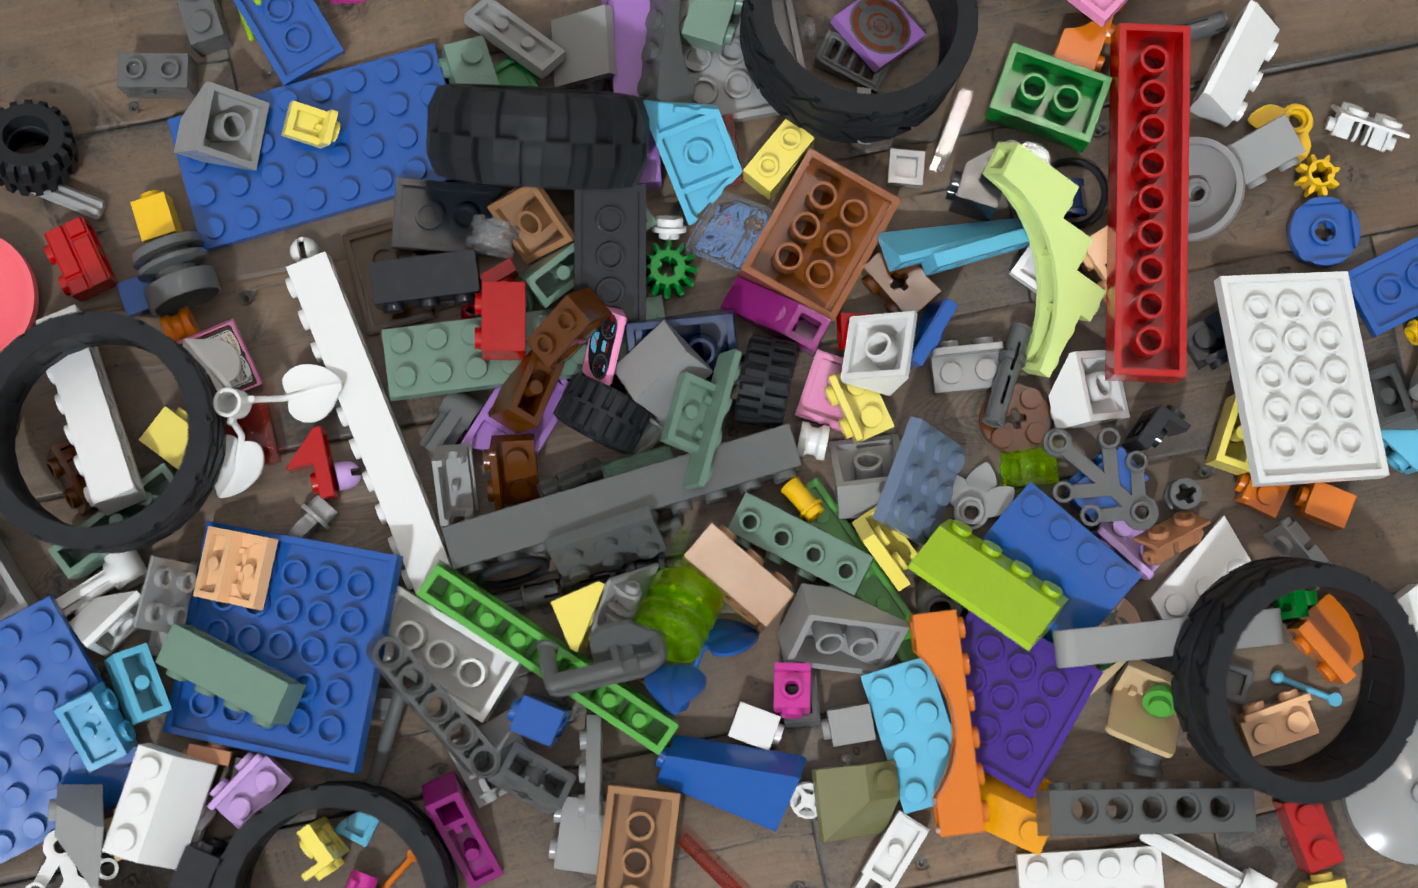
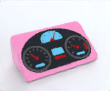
[582,306,627,386]

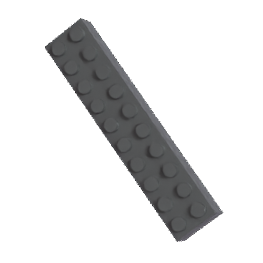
[442,424,802,576]

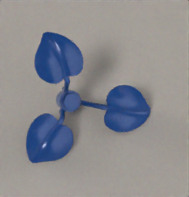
[644,619,759,715]

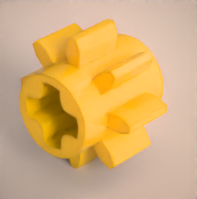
[1294,154,1340,197]

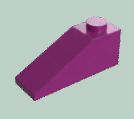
[422,770,504,888]

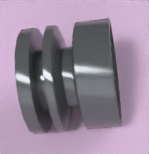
[130,231,223,316]

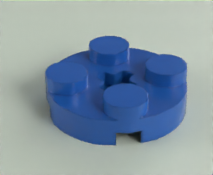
[1287,196,1361,268]

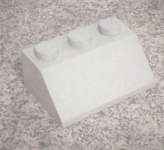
[1190,0,1280,129]
[102,743,219,870]

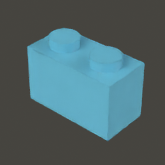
[104,642,172,726]

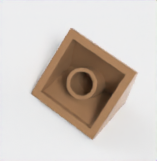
[487,187,574,265]

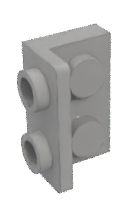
[929,337,1004,395]

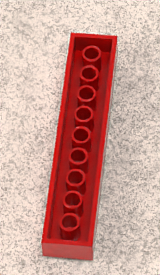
[1105,23,1191,383]

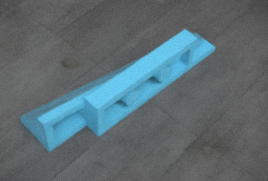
[877,218,1030,276]

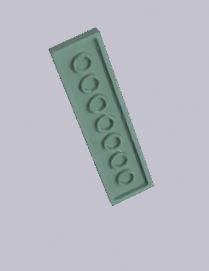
[382,295,665,401]

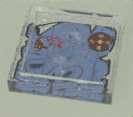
[929,88,973,173]
[685,191,773,272]

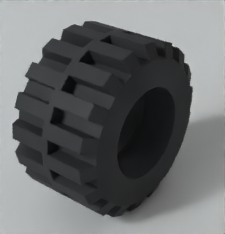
[0,100,79,197]
[734,334,798,428]
[553,375,652,454]

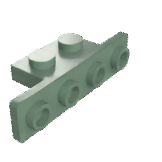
[660,349,742,490]

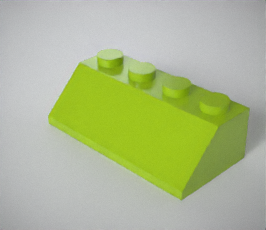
[907,519,1069,651]

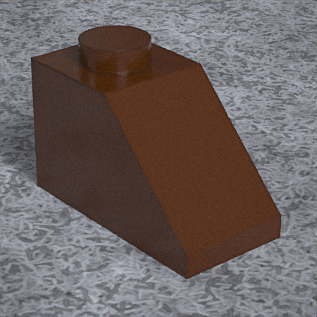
[489,349,564,434]

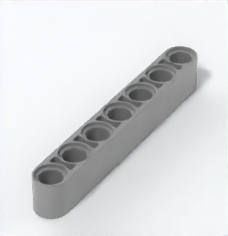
[1052,608,1285,668]

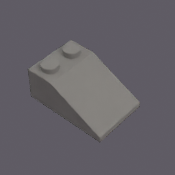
[777,583,910,674]

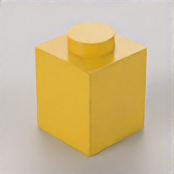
[130,190,183,244]

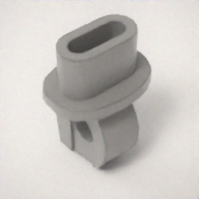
[287,494,338,539]

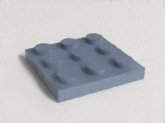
[872,416,967,546]

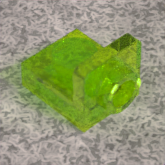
[1000,448,1059,488]

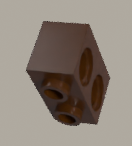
[525,287,612,368]

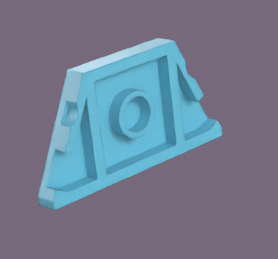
[643,100,743,225]

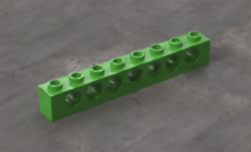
[416,560,679,755]

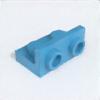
[54,682,137,773]

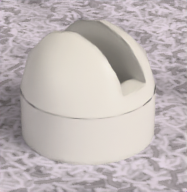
[290,237,320,263]

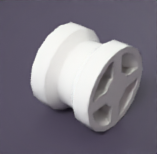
[797,421,830,461]
[790,781,817,819]

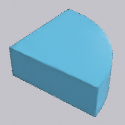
[334,812,380,847]

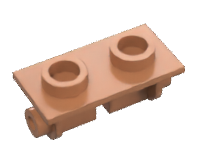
[1133,511,1211,565]

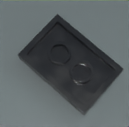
[391,177,502,258]

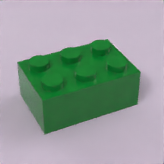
[984,43,1113,153]

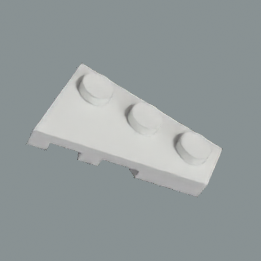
[1148,515,1251,620]

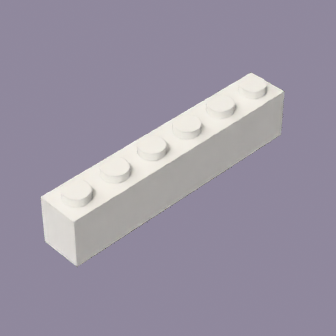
[36,304,147,516]

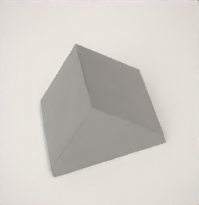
[614,319,713,420]

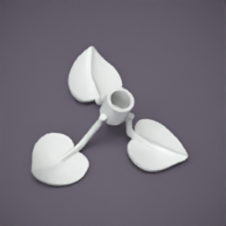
[183,338,343,498]

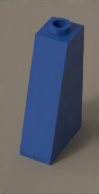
[655,735,806,832]

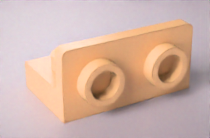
[1234,688,1320,757]

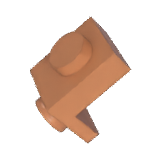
[182,742,239,766]

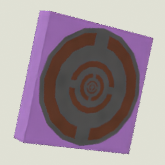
[830,0,926,74]

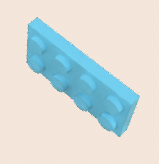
[860,658,952,814]

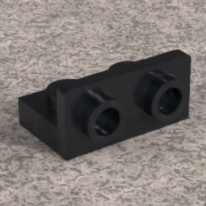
[1187,310,1229,370]
[1121,405,1191,452]

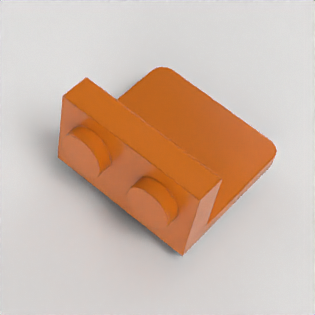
[1286,593,1364,685]

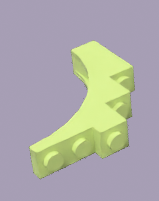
[982,142,1106,378]

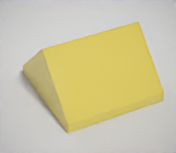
[551,582,605,655]

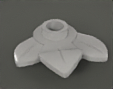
[950,462,1015,530]

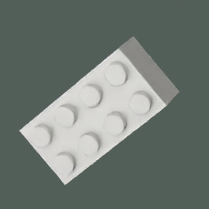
[383,586,522,723]

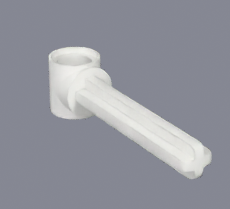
[56,550,148,617]
[1139,834,1278,888]

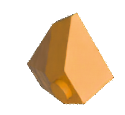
[979,771,1054,856]

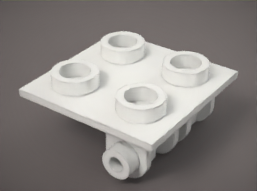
[1324,101,1410,152]

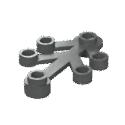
[1042,427,1159,530]

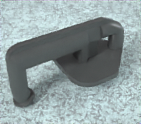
[537,620,668,697]

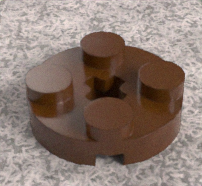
[979,384,1051,455]

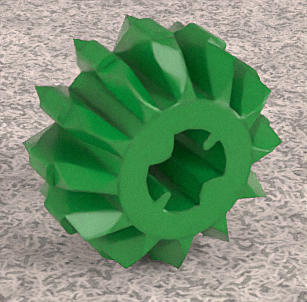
[646,240,698,300]

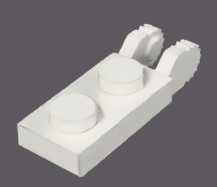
[853,810,930,888]

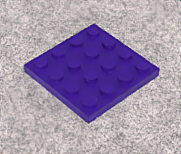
[943,611,1103,799]

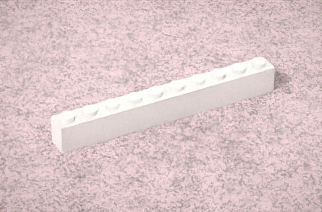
[285,251,457,594]

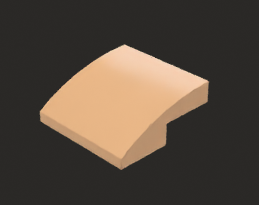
[193,526,278,610]

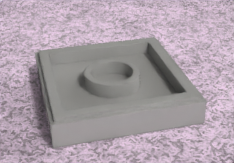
[551,4,617,89]

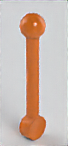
[380,850,417,888]

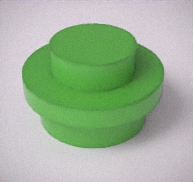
[1142,683,1175,717]

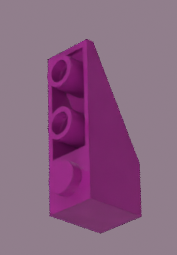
[720,276,831,357]

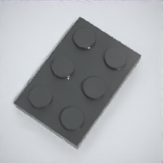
[545,505,667,583]

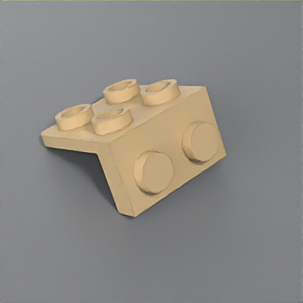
[1105,660,1180,758]

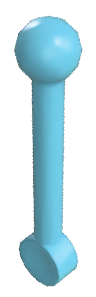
[1271,670,1342,707]

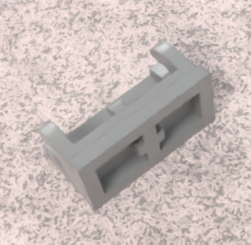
[432,443,479,526]

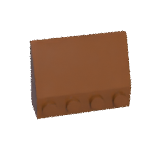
[738,148,901,323]

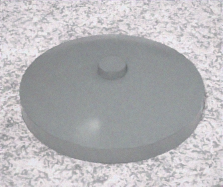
[1341,720,1418,865]

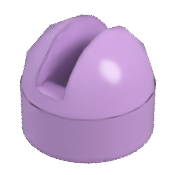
[334,461,361,491]

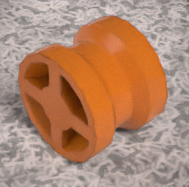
[160,306,200,341]

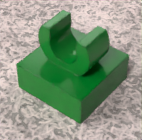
[1273,589,1318,619]

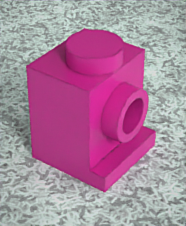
[773,662,812,719]

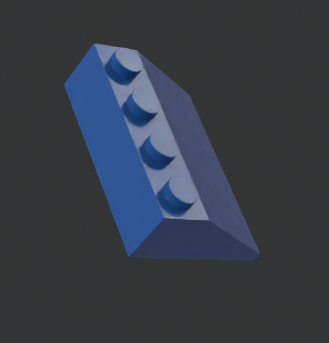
[981,482,1142,644]

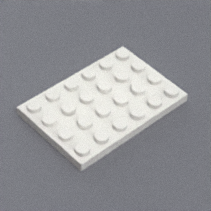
[1214,271,1390,487]

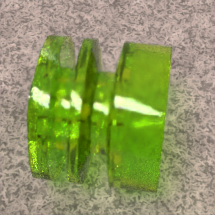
[633,567,724,663]

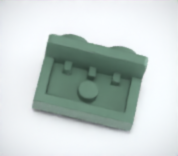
[437,35,500,85]

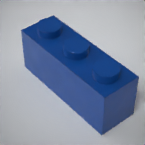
[507,693,573,747]

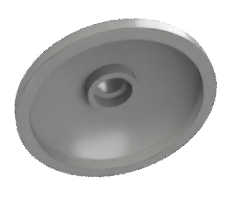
[1188,137,1246,242]

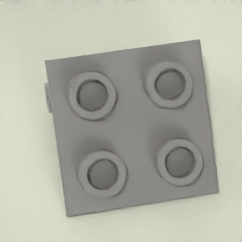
[133,556,199,633]
[588,563,659,638]
[449,710,529,809]

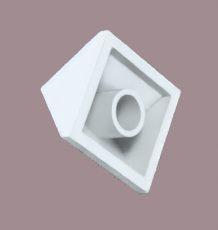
[840,311,918,396]

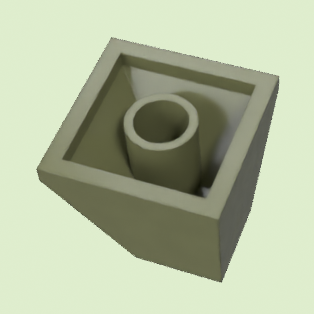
[812,760,900,843]

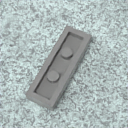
[464,0,566,79]
[578,715,603,830]

